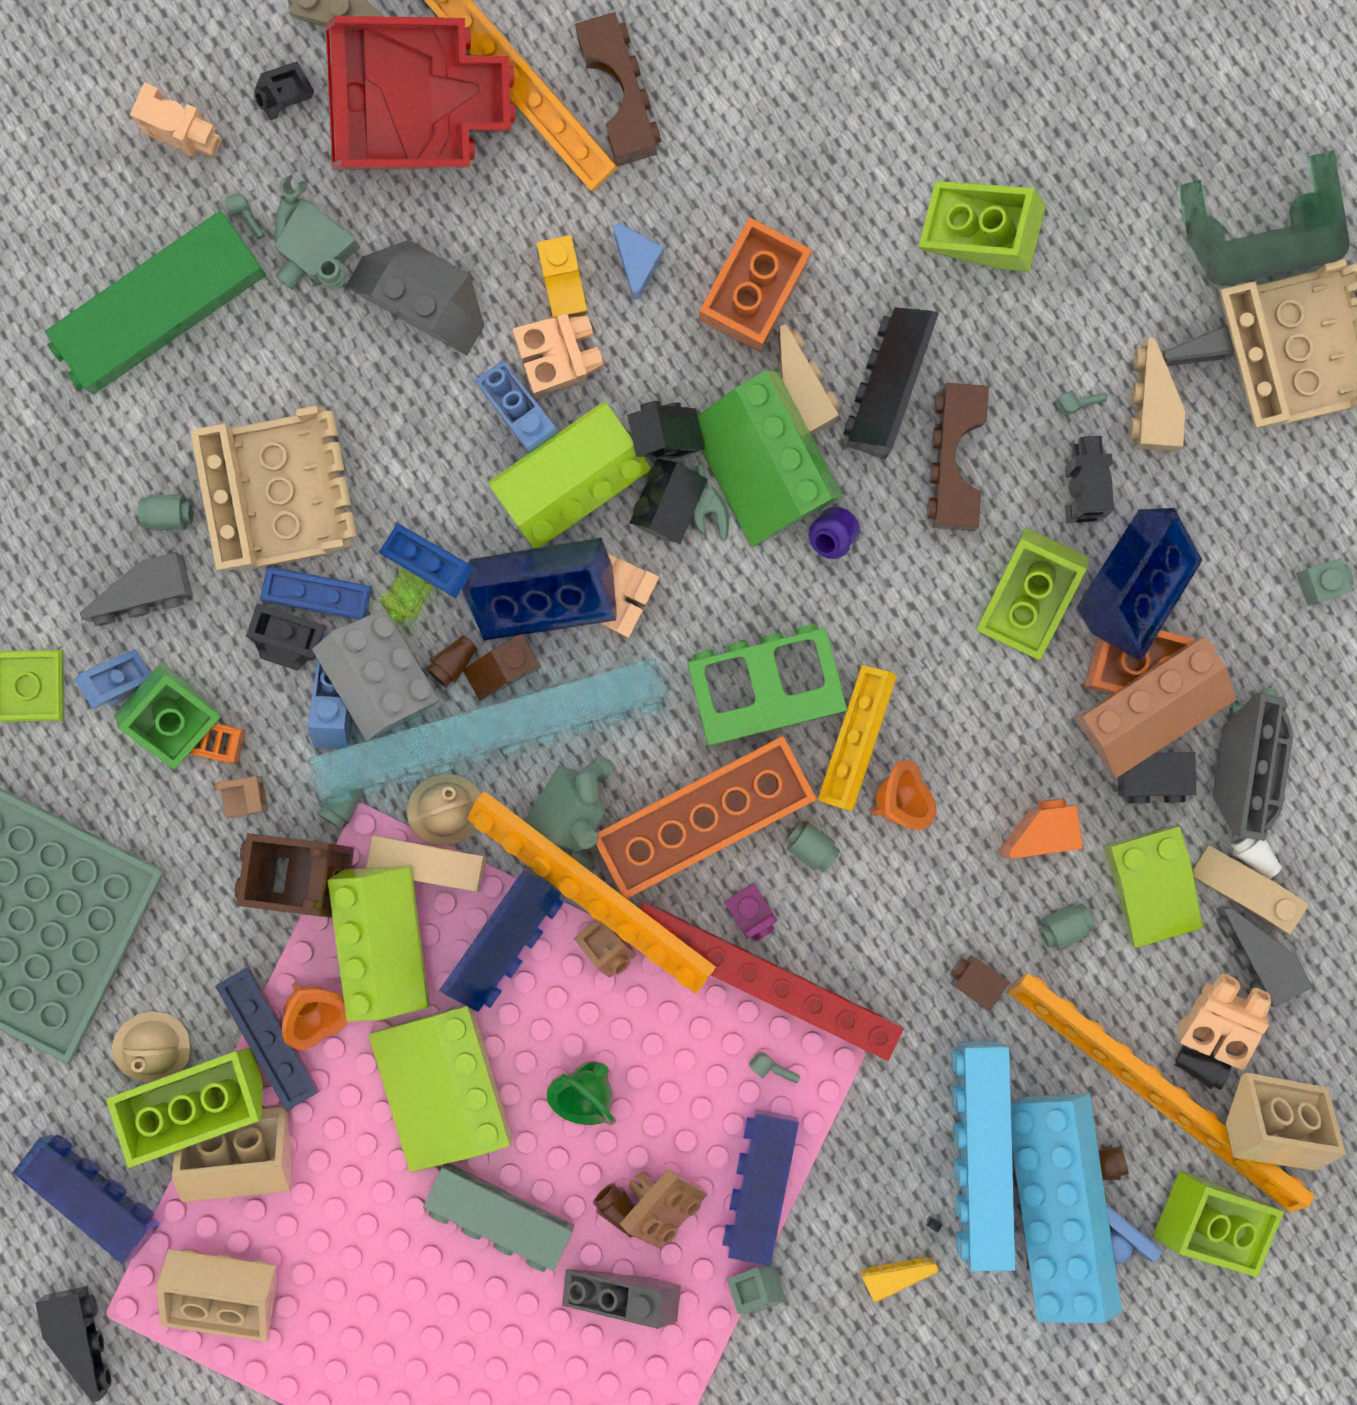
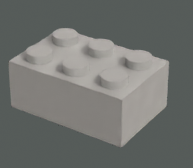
[312,608,439,742]

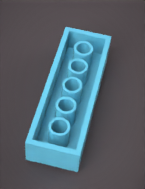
[951,1041,1015,1271]
[1011,1093,1122,1323]

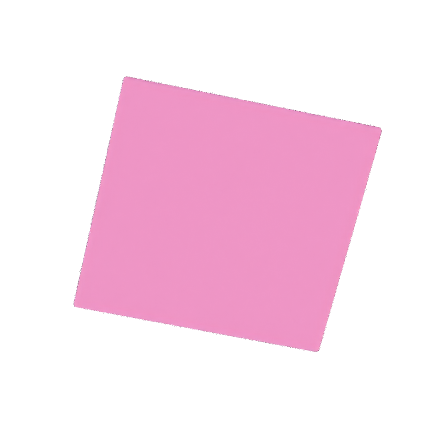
[106,803,866,1405]

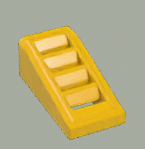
[860,1257,939,1302]

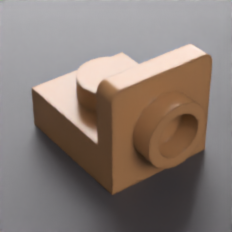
[573,919,636,978]

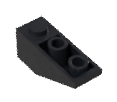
[35,1286,111,1403]

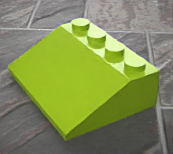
[368,1002,513,1172]

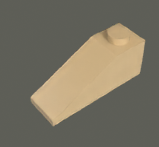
[1192,845,1309,935]

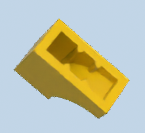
[537,235,588,318]

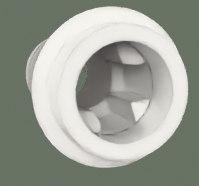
[1230,836,1282,879]

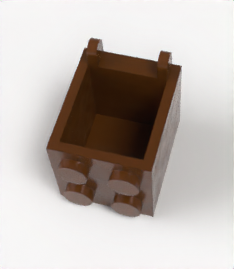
[234,833,354,918]

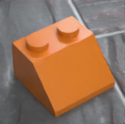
[999,799,1083,859]

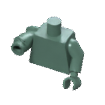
[274,174,360,290]
[525,754,614,870]

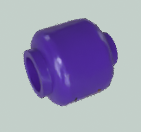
[808,507,860,559]

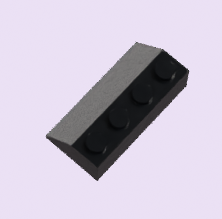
[843,307,939,460]

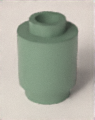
[138,494,193,530]
[785,821,840,873]
[1039,903,1096,951]

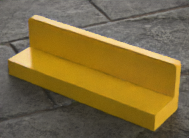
[817,665,897,812]

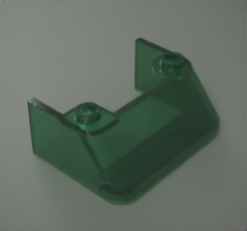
[1178,150,1350,286]

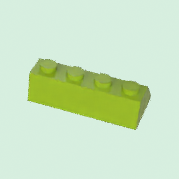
[487,401,651,551]
[328,865,430,1021]
[106,1048,263,1168]

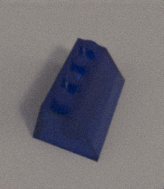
[1076,508,1203,660]
[462,537,617,641]
[439,867,564,1012]

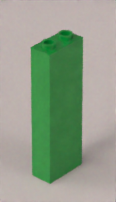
[45,210,267,395]

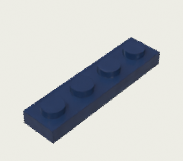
[215,967,320,1111]

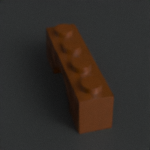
[575,12,661,166]
[927,383,989,531]

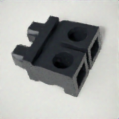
[1065,436,1114,523]

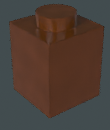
[950,955,1010,1012]

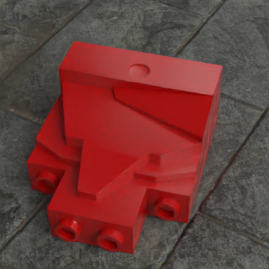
[325,16,516,170]

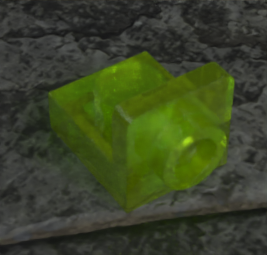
[379,567,434,623]

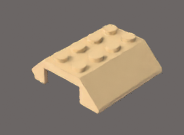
[1219,259,1357,429]
[190,406,357,571]

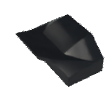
[246,603,327,671]

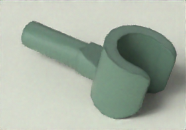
[225,194,265,239]
[1055,390,1107,415]
[749,1052,800,1084]

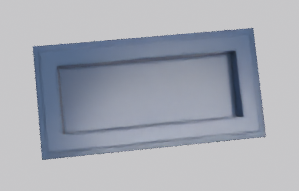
[1106,1205,1162,1265]

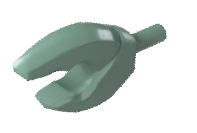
[692,465,729,541]

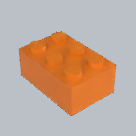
[699,217,812,353]
[1084,616,1215,695]

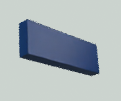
[379,523,475,599]
[260,566,372,620]

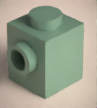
[1296,558,1353,606]

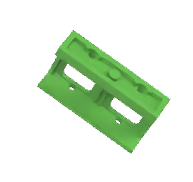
[687,624,847,746]

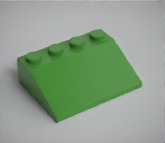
[698,370,843,547]

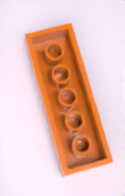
[596,736,817,899]

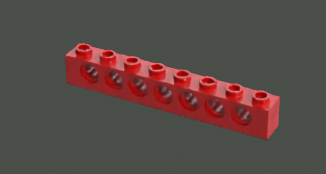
[640,901,904,1061]

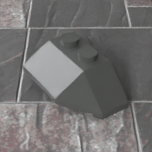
[345,240,484,356]
[1212,693,1293,841]

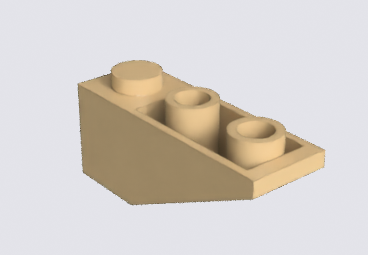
[778,324,840,435]
[1129,338,1186,452]

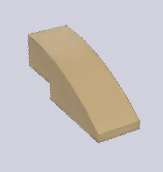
[366,835,486,892]

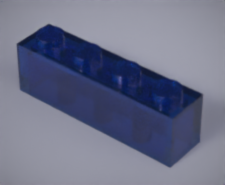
[722,1108,799,1266]
[12,1135,160,1264]

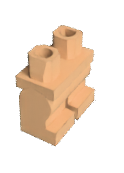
[130,82,222,158]
[512,313,604,400]
[564,551,659,639]
[1178,973,1271,1071]

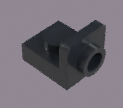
[254,61,314,120]

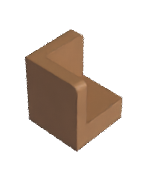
[214,776,268,818]

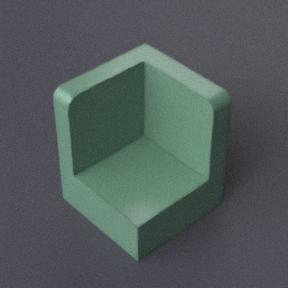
[727,1266,786,1314]

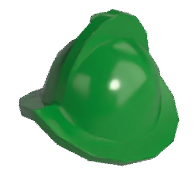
[546,1061,616,1126]

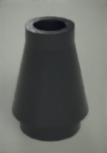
[1174,1046,1231,1090]

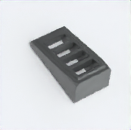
[1162,325,1234,366]

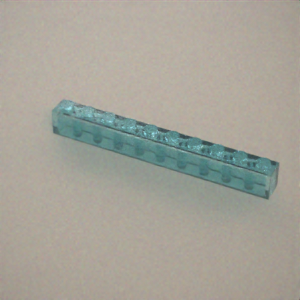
[308,658,667,805]

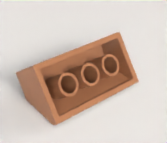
[1075,637,1237,779]

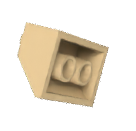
[1226,1072,1346,1171]
[172,1107,292,1202]
[156,1249,277,1342]

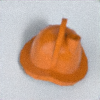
[869,759,936,830]
[281,982,348,1050]

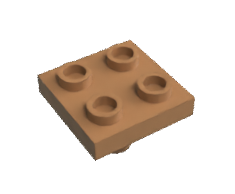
[620,1168,708,1249]

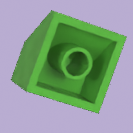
[114,662,221,770]

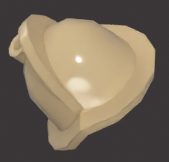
[406,773,482,846]
[111,1011,190,1083]

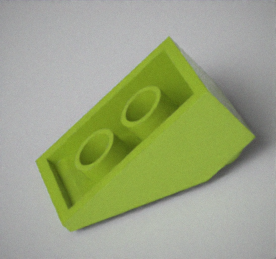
[919,181,1046,272]
[976,527,1090,660]
[1103,826,1203,948]
[1152,1170,1284,1278]

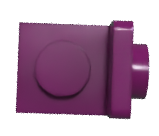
[724,883,778,941]

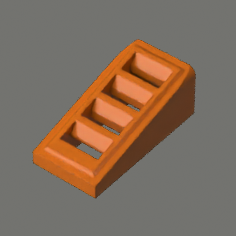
[189,723,246,764]

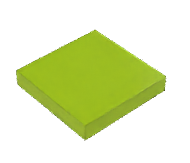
[0,650,64,722]

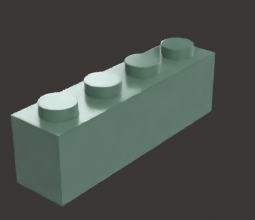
[423,1163,574,1272]

